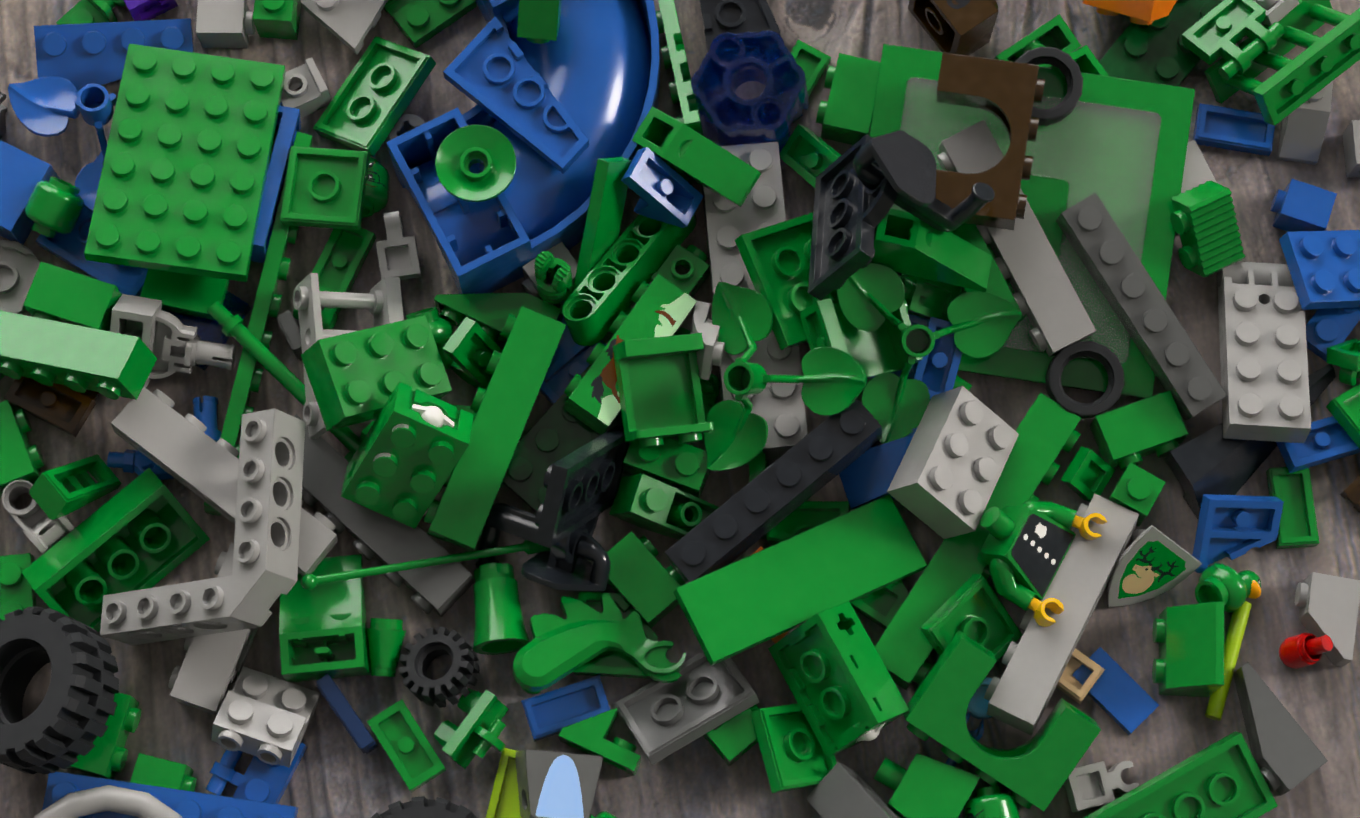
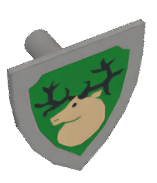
[1107,525,1202,607]

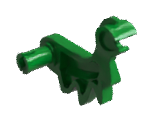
[513,593,686,695]

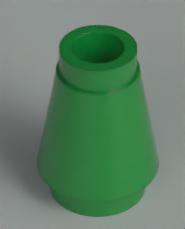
[366,618,407,677]

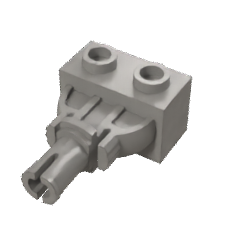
[110,294,236,388]

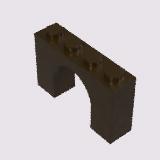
[935,52,1045,230]

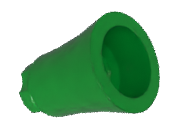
[473,563,530,655]

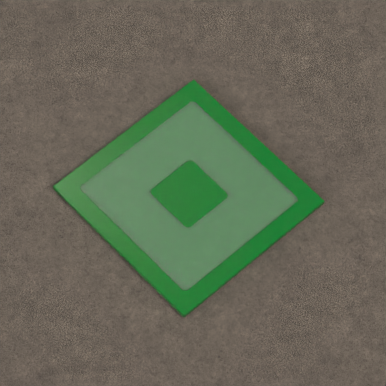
[869,44,1195,399]

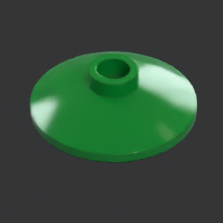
[435,124,516,202]

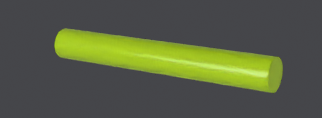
[1205,601,1252,721]

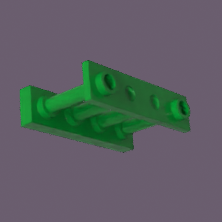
[1204,0,1360,126]

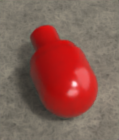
[1279,633,1333,669]

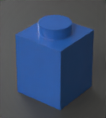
[1270,179,1337,232]

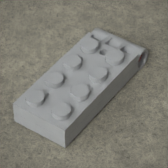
[1216,261,1311,443]

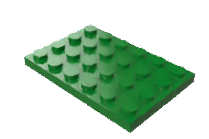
[84,44,286,282]

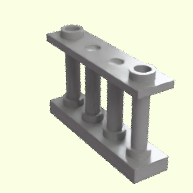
[293,273,404,439]

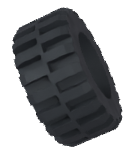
[0,607,119,775]

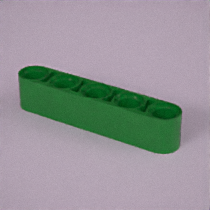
[562,213,697,346]

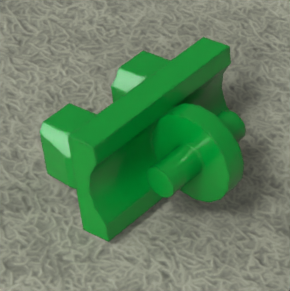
[434,688,509,769]

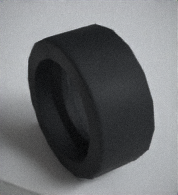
[1015,47,1083,126]
[1045,341,1124,418]

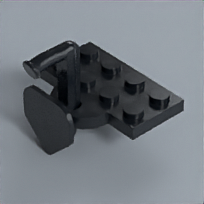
[808,130,995,300]
[475,425,629,591]

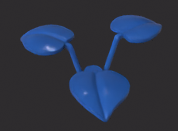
[8,76,117,212]

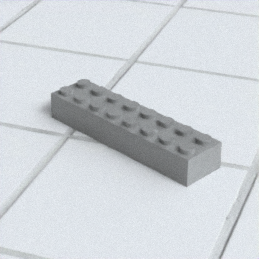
[702,142,808,459]

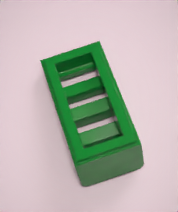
[29,454,122,520]

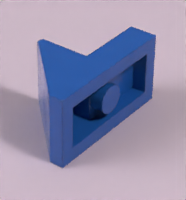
[621,147,704,228]

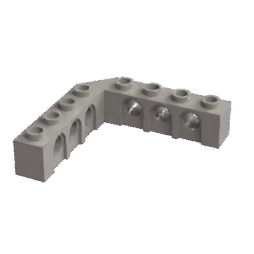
[100,408,306,645]

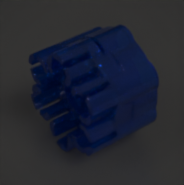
[691,30,809,152]

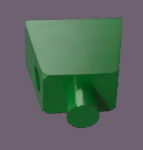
[873,753,980,818]

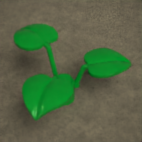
[837,263,1022,444]
[704,282,867,471]

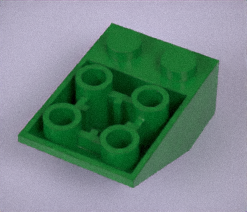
[279,554,370,682]

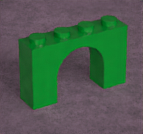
[904,630,1101,811]

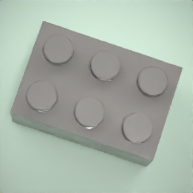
[887,386,1019,539]

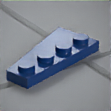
[443,16,589,174]
[34,18,194,92]

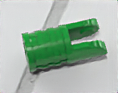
[535,251,573,304]

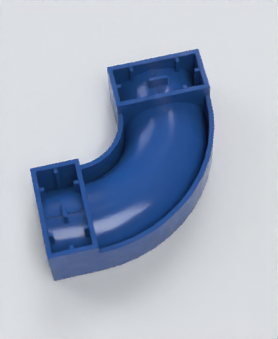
[386,0,660,294]

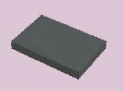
[614,652,759,765]

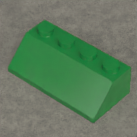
[22,468,210,632]

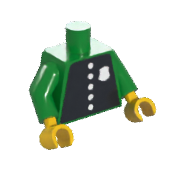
[980,501,1107,627]

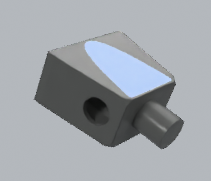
[515,749,603,818]

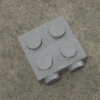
[211,666,320,768]

